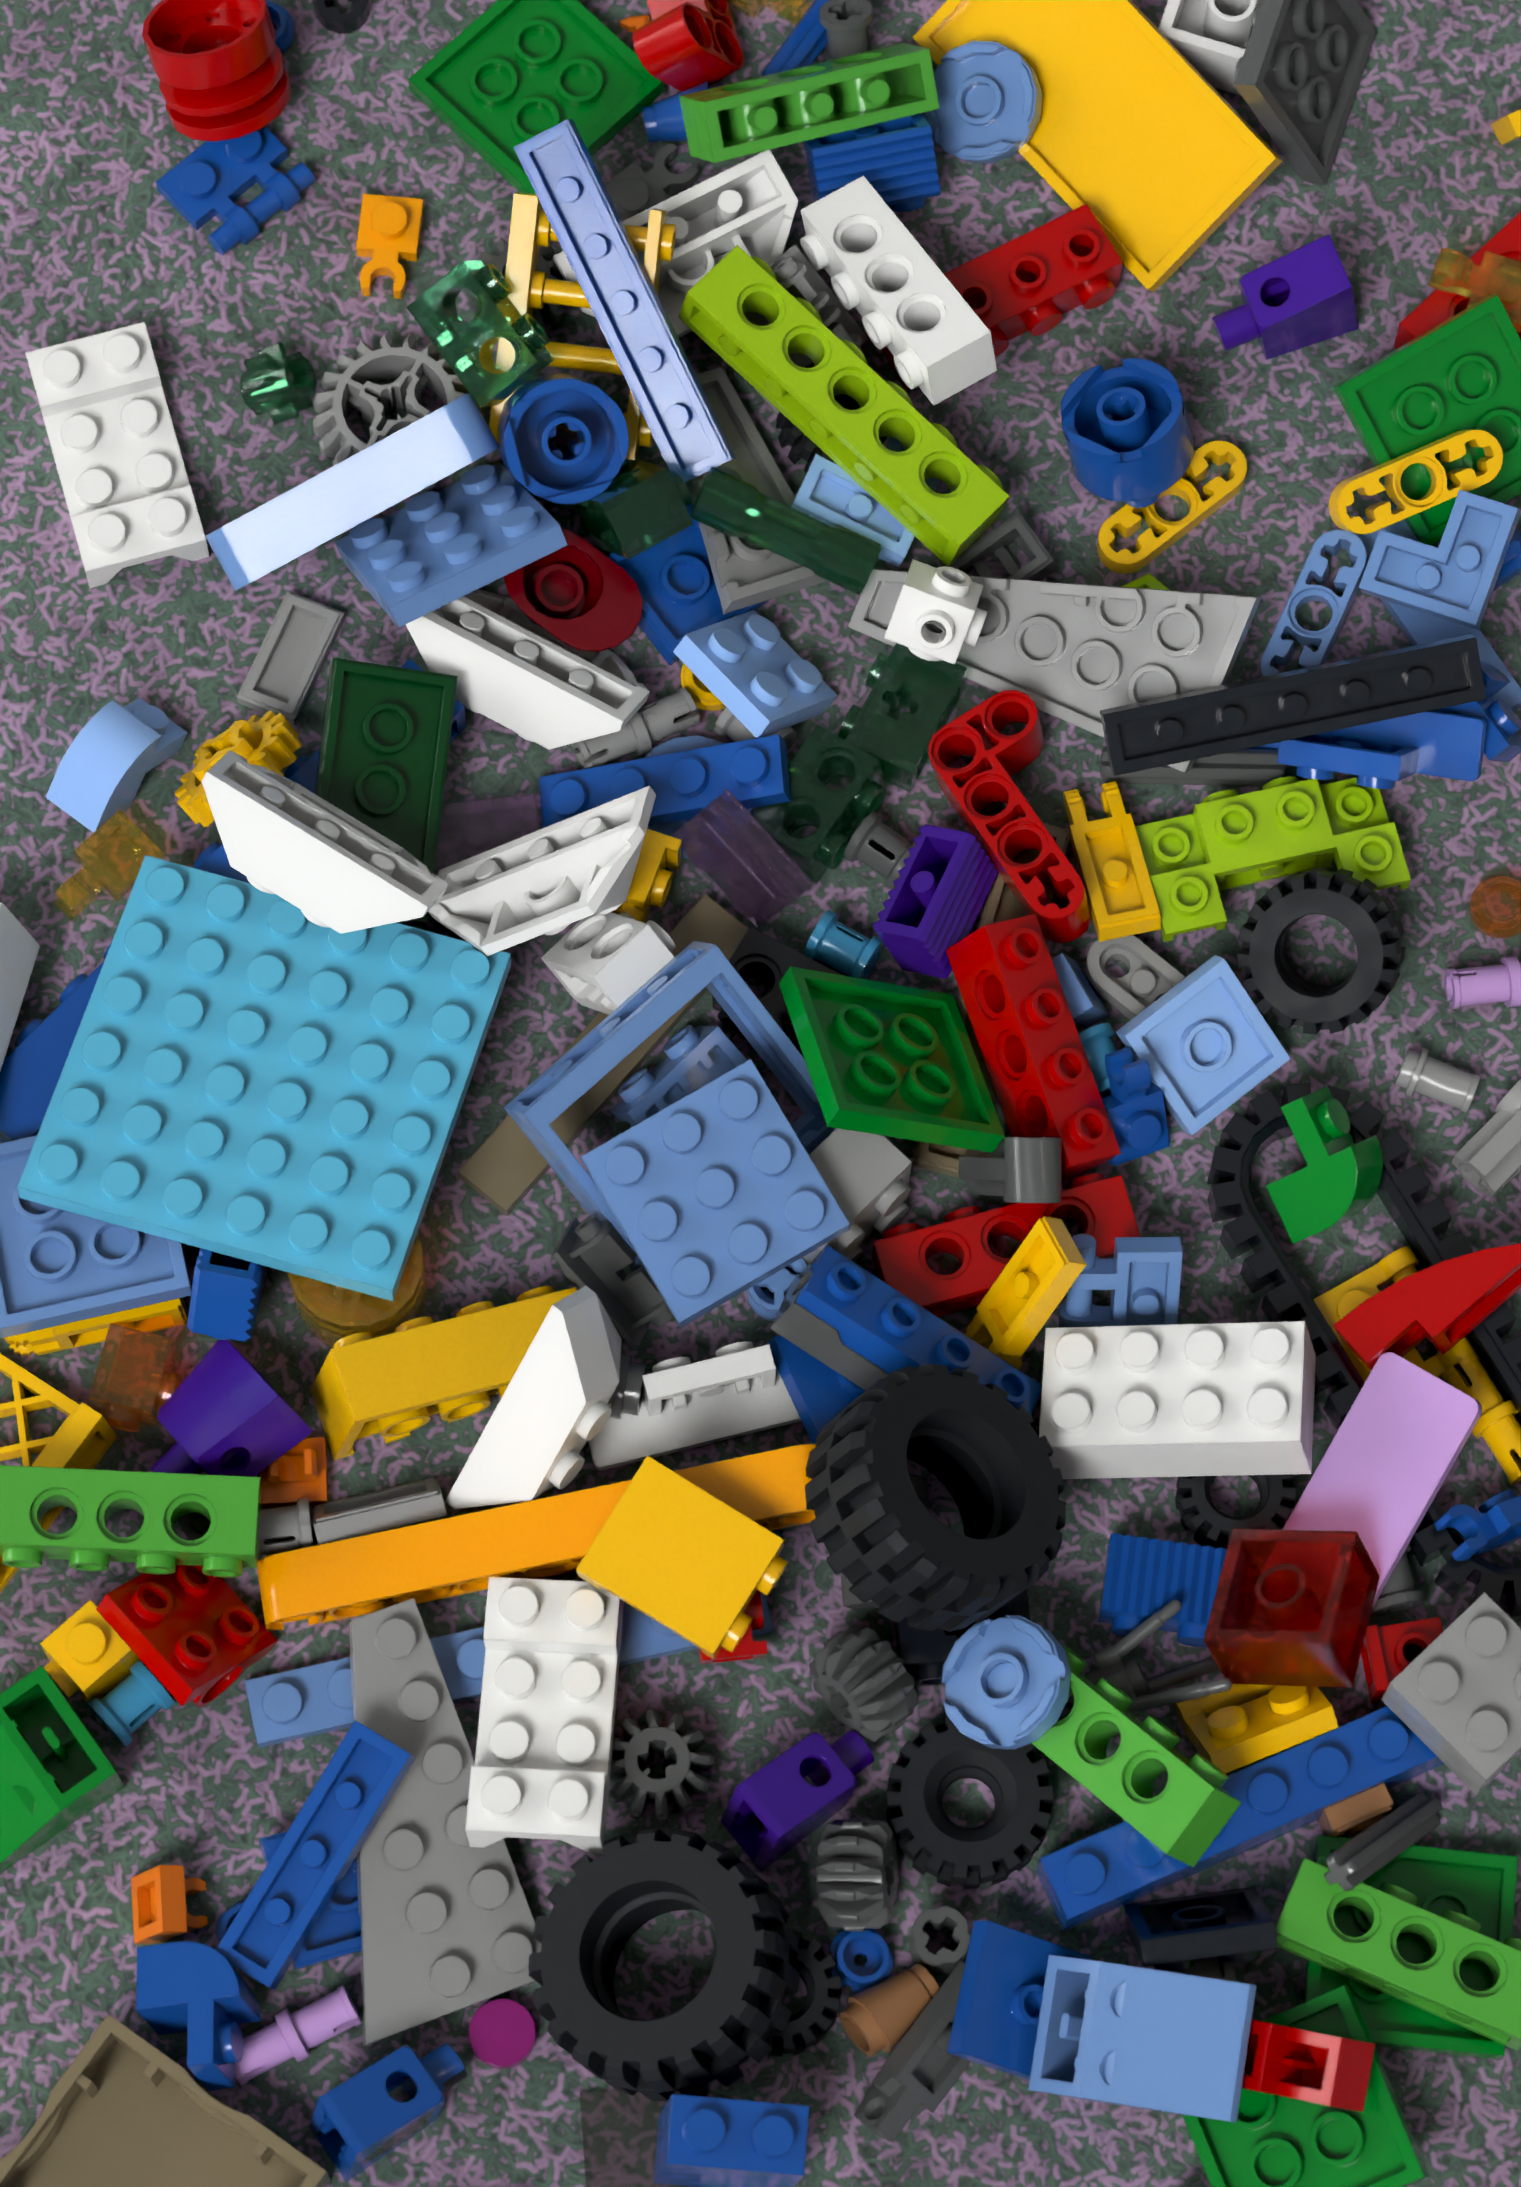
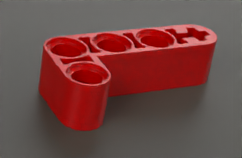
[632,0,744,92]
[928,690,1091,943]

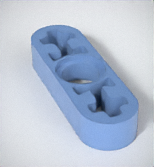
[1260,530,1367,677]

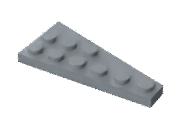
[848,569,1262,773]
[349,1598,542,2047]

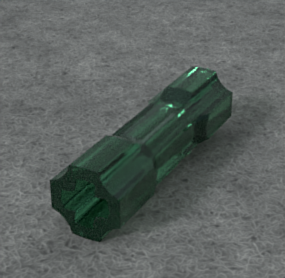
[690,466,881,595]

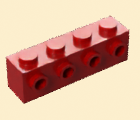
[881,203,1123,391]

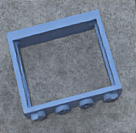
[504,941,836,1271]

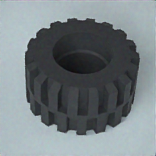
[1237,867,1405,1034]

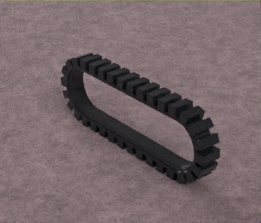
[1207,1083,1521,1617]

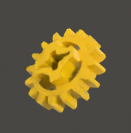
[175,710,302,827]

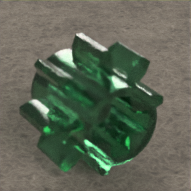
[240,342,317,424]

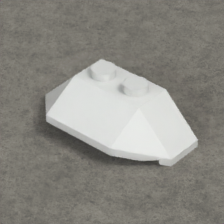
[553,150,799,338]
[405,589,650,750]
[202,750,449,934]
[428,785,656,956]
[445,1286,621,1509]

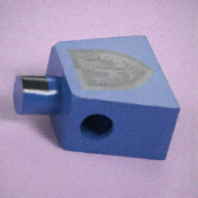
[309,2043,467,2183]

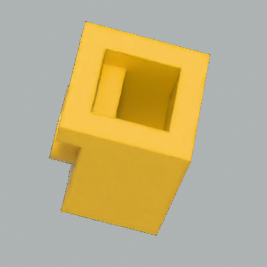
[612,829,682,923]

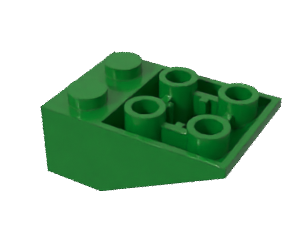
[0,1665,124,1874]

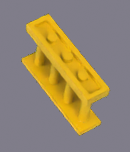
[489,192,676,460]

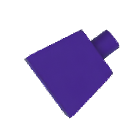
[1212,235,1358,360]
[150,1340,313,1477]
[720,1730,874,1872]

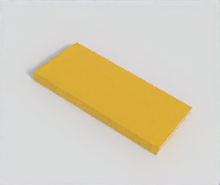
[912,0,1283,292]

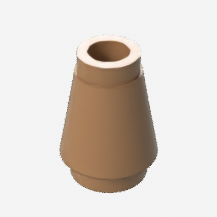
[839,1963,940,2057]

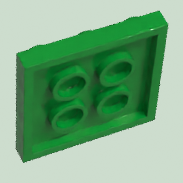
[408,0,665,194]
[1333,295,1521,546]
[778,966,1005,1153]
[1303,1835,1518,2060]
[1182,1985,1430,2187]

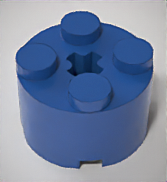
[1061,358,1195,508]
[497,373,629,504]

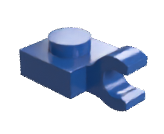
[1102,1047,1170,1166]
[1434,1489,1521,1561]

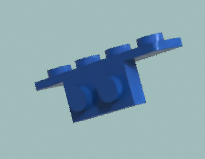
[1251,710,1487,789]

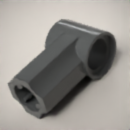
[959,1137,1062,1203]

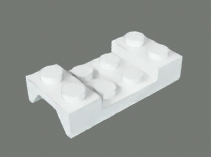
[25,322,210,588]
[465,1577,624,1854]

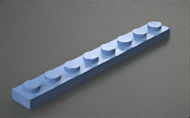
[244,1592,773,1748]

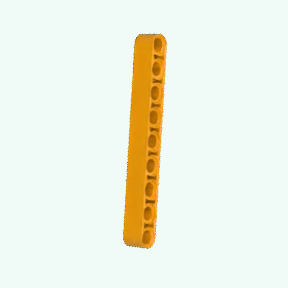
[257,1444,816,1631]

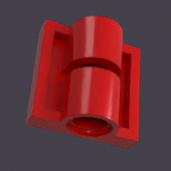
[96,1565,278,1707]

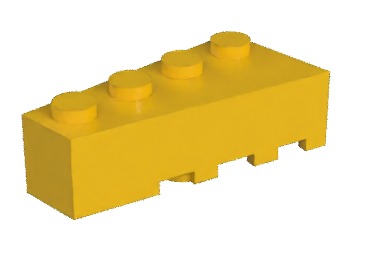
[310,1286,577,1461]

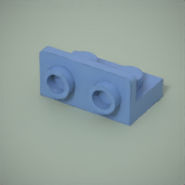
[610,1025,767,1127]

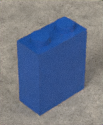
[653,2094,809,2187]

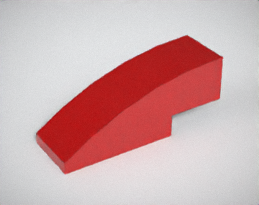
[1333,1243,1521,1372]
[1242,2019,1375,2112]

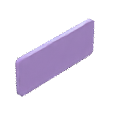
[1248,1352,1482,1653]

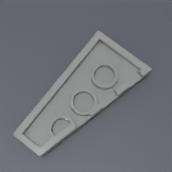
[687,367,835,614]

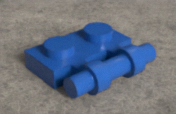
[156,126,315,255]

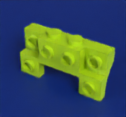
[1135,776,1411,942]

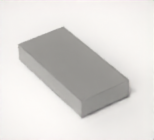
[237,591,345,725]
[311,1477,447,1545]

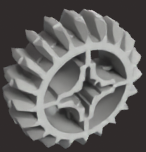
[313,333,479,499]

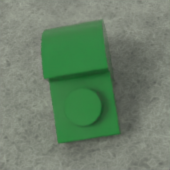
[1266,1086,1383,1244]

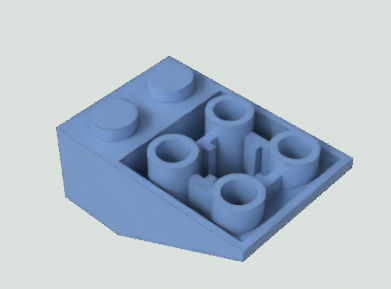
[1028,1955,1256,2123]

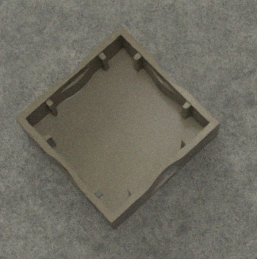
[0,2014,331,2187]

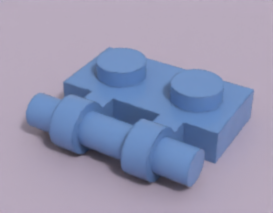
[1058,1234,1183,1328]

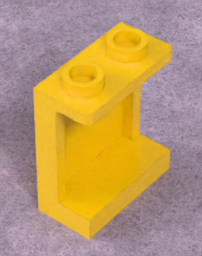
[576,1456,788,1660]

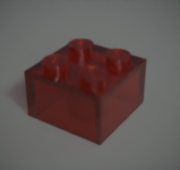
[1204,1529,1380,1688]

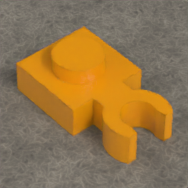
[356,193,424,299]

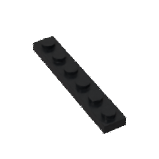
[1100,634,1486,776]

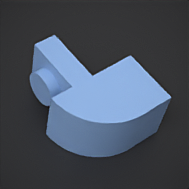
[45,697,188,833]

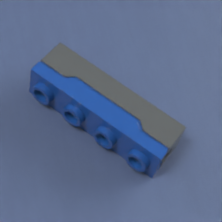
[770,1245,1042,1415]

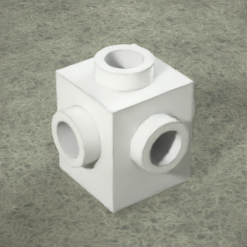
[884,559,987,664]

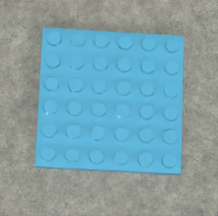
[17,855,511,1302]

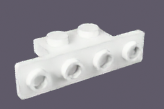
[588,1341,801,1471]

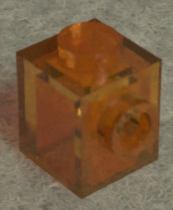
[89,1323,182,1432]

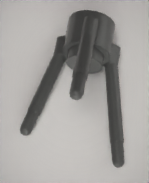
[1085,1600,1242,1714]

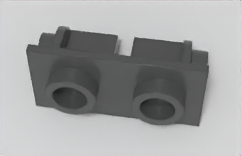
[552,1215,673,1350]

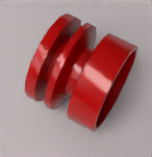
[142,0,292,142]

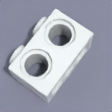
[541,911,676,1015]

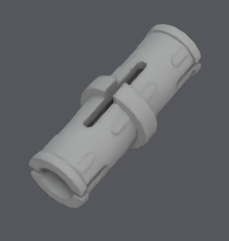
[571,687,700,769]

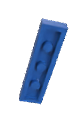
[539,734,791,828]
[216,1720,416,1990]

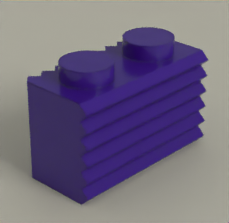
[872,824,999,979]

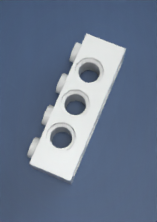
[800,175,997,406]

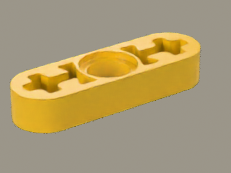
[1329,429,1503,534]
[1097,441,1247,574]

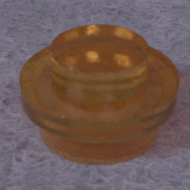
[1469,876,1521,939]

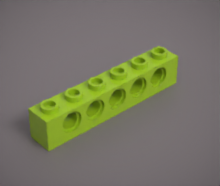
[678,245,1010,567]

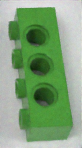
[679,43,939,163]
[0,1465,262,1577]
[1032,1641,1242,1868]
[1275,1856,1521,2051]

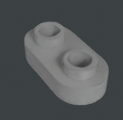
[1085,935,1186,1020]

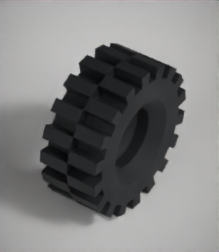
[885,1716,1054,1889]

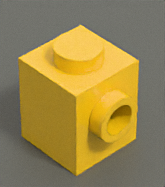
[40,1600,140,1702]

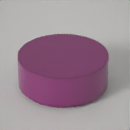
[468,1999,536,2069]

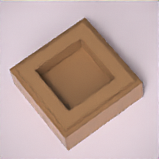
[1318,1783,1394,1838]

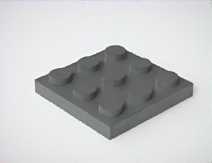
[1234,0,1377,185]

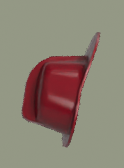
[503,528,643,652]

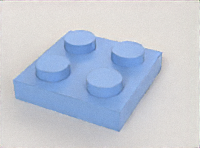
[673,610,837,738]
[1116,955,1291,1136]

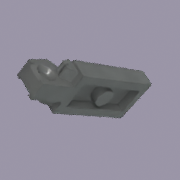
[854,1961,971,2143]

